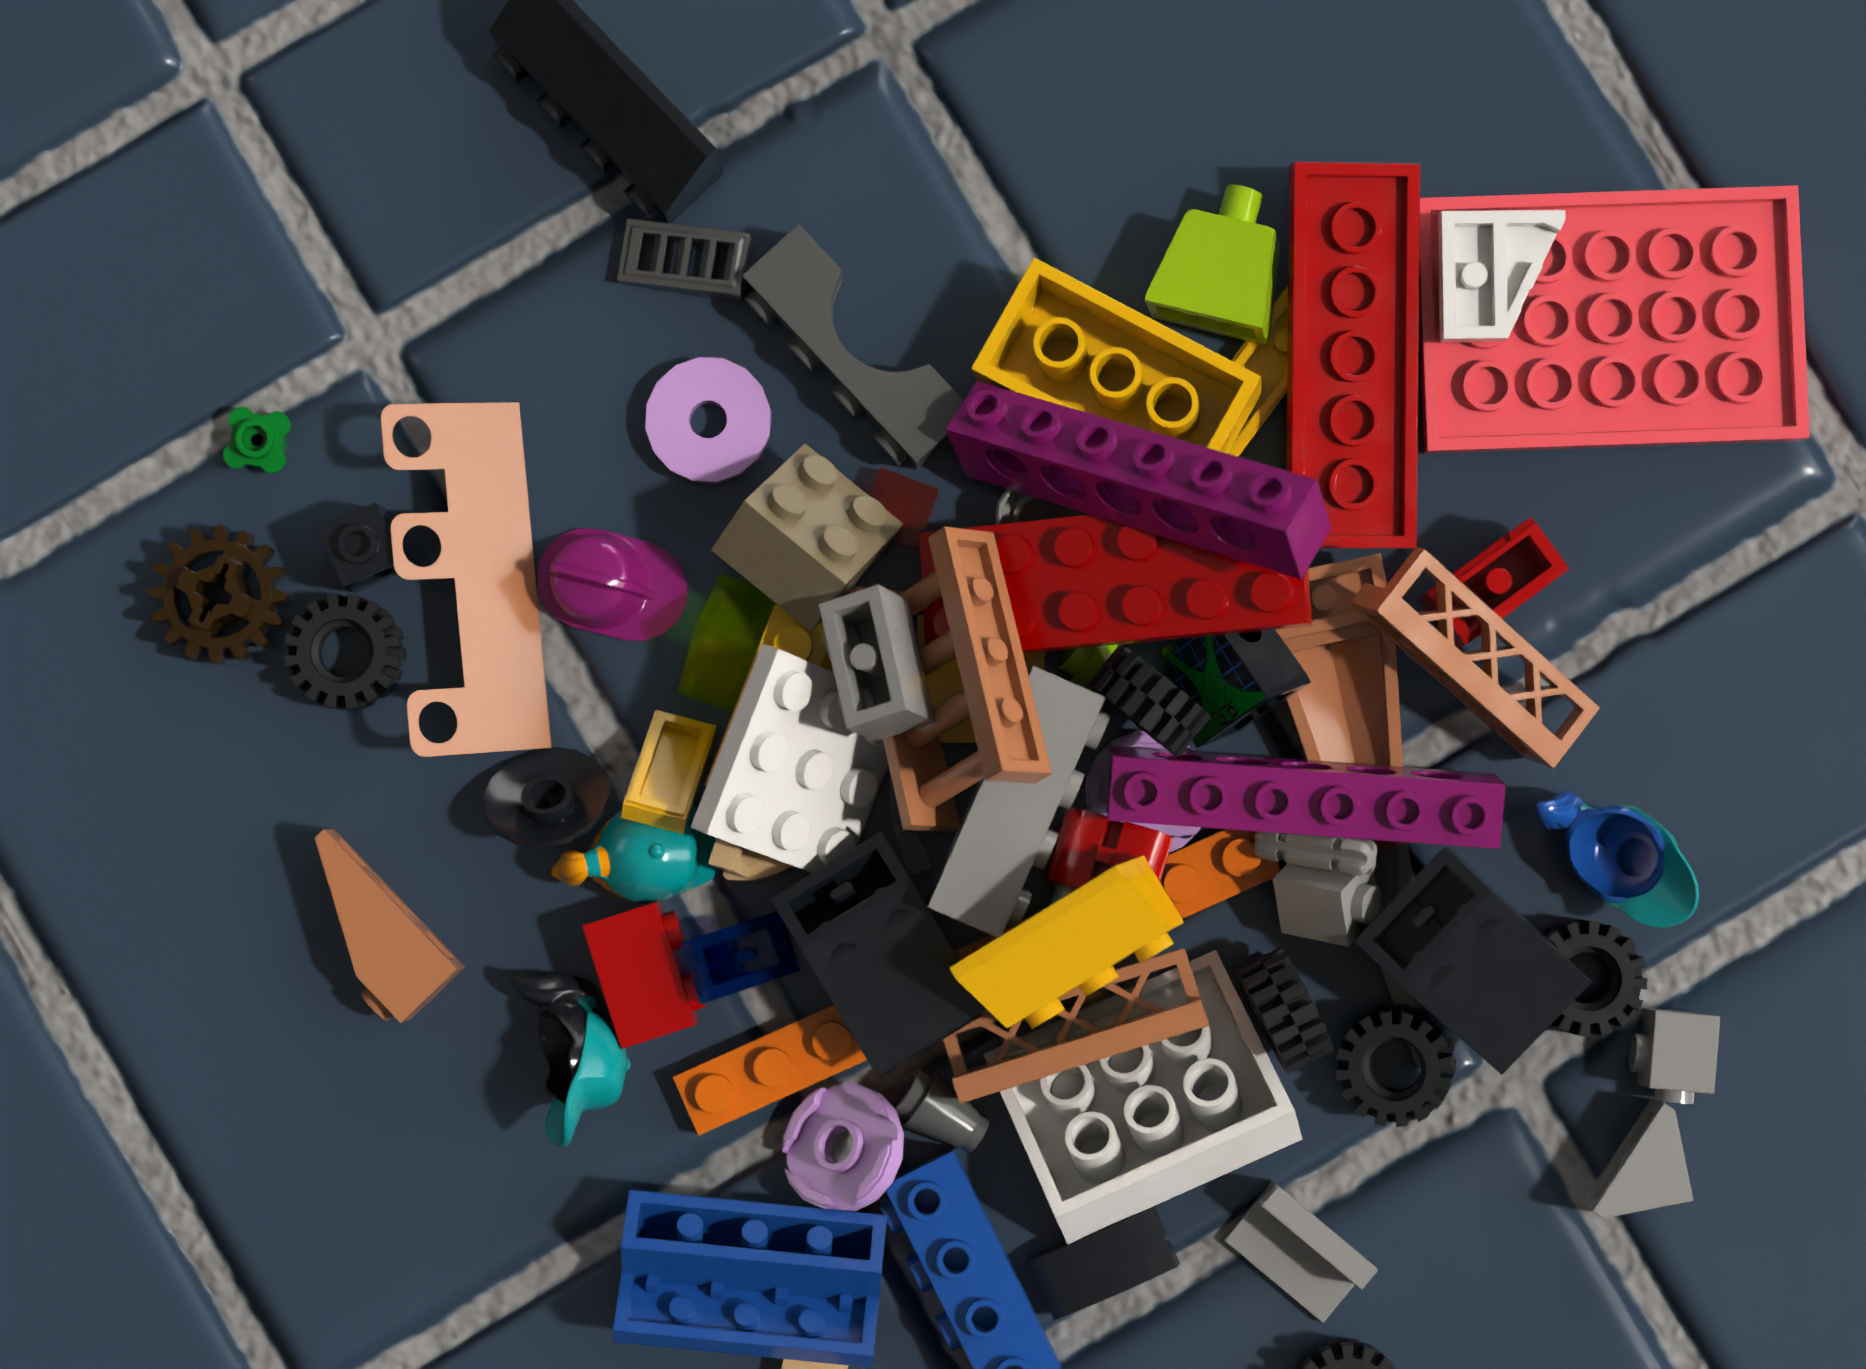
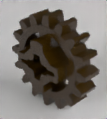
[148,525,292,665]

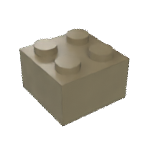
[711,443,903,632]

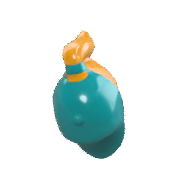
[551,806,722,903]

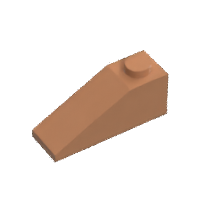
[315,829,465,1023]

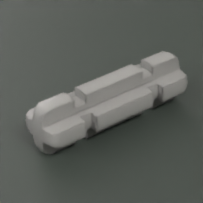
[1253,831,1377,876]

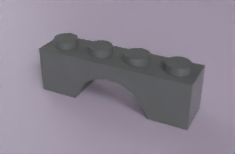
[742,224,964,469]

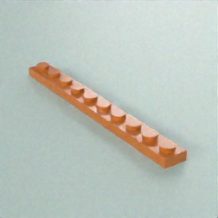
[673,829,1281,1136]

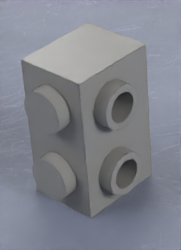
[819,585,935,741]

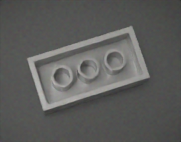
[927,665,1111,938]

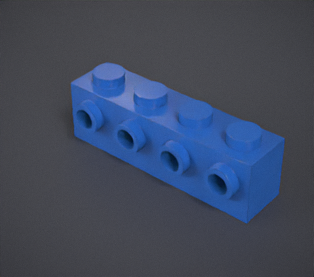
[878,1146,1063,1369]

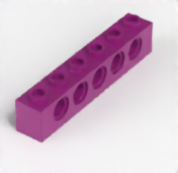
[945,381,1332,579]
[1106,746,1506,849]

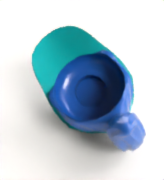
[1535,791,1699,928]

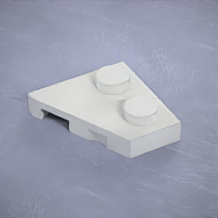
[1438,210,1566,343]

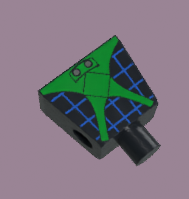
[1161,630,1311,748]

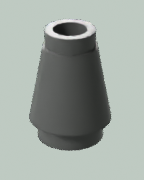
[891,1068,989,1153]

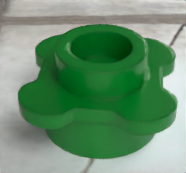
[223,406,292,474]

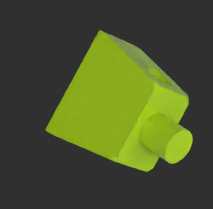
[1145,185,1279,346]

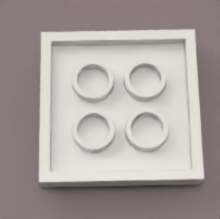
[691,643,888,873]

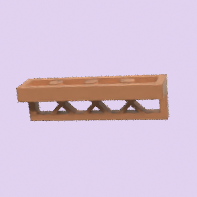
[1350,547,1600,768]
[943,947,1209,1104]

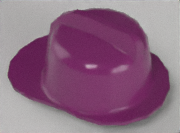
[537,528,688,641]

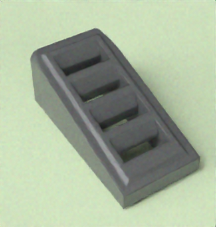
[617,218,752,303]

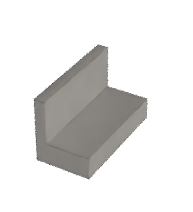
[1224,1180,1378,1323]

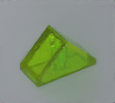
[677,573,777,713]

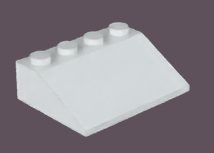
[983,950,1302,1245]

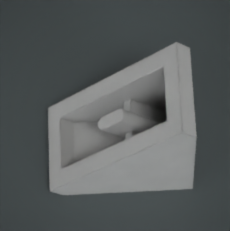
[1581,1099,1694,1218]

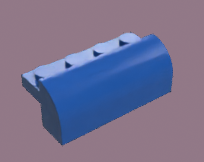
[613,1190,887,1368]

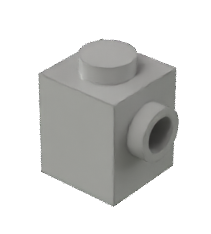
[1273,864,1381,947]
[1629,1008,1721,1104]

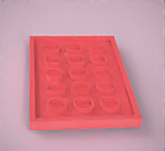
[1419,185,1810,454]

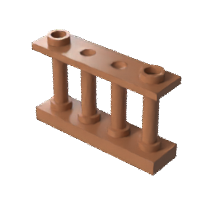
[849,526,1052,832]

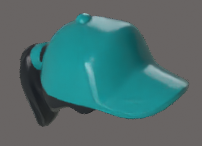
[509,971,631,1148]

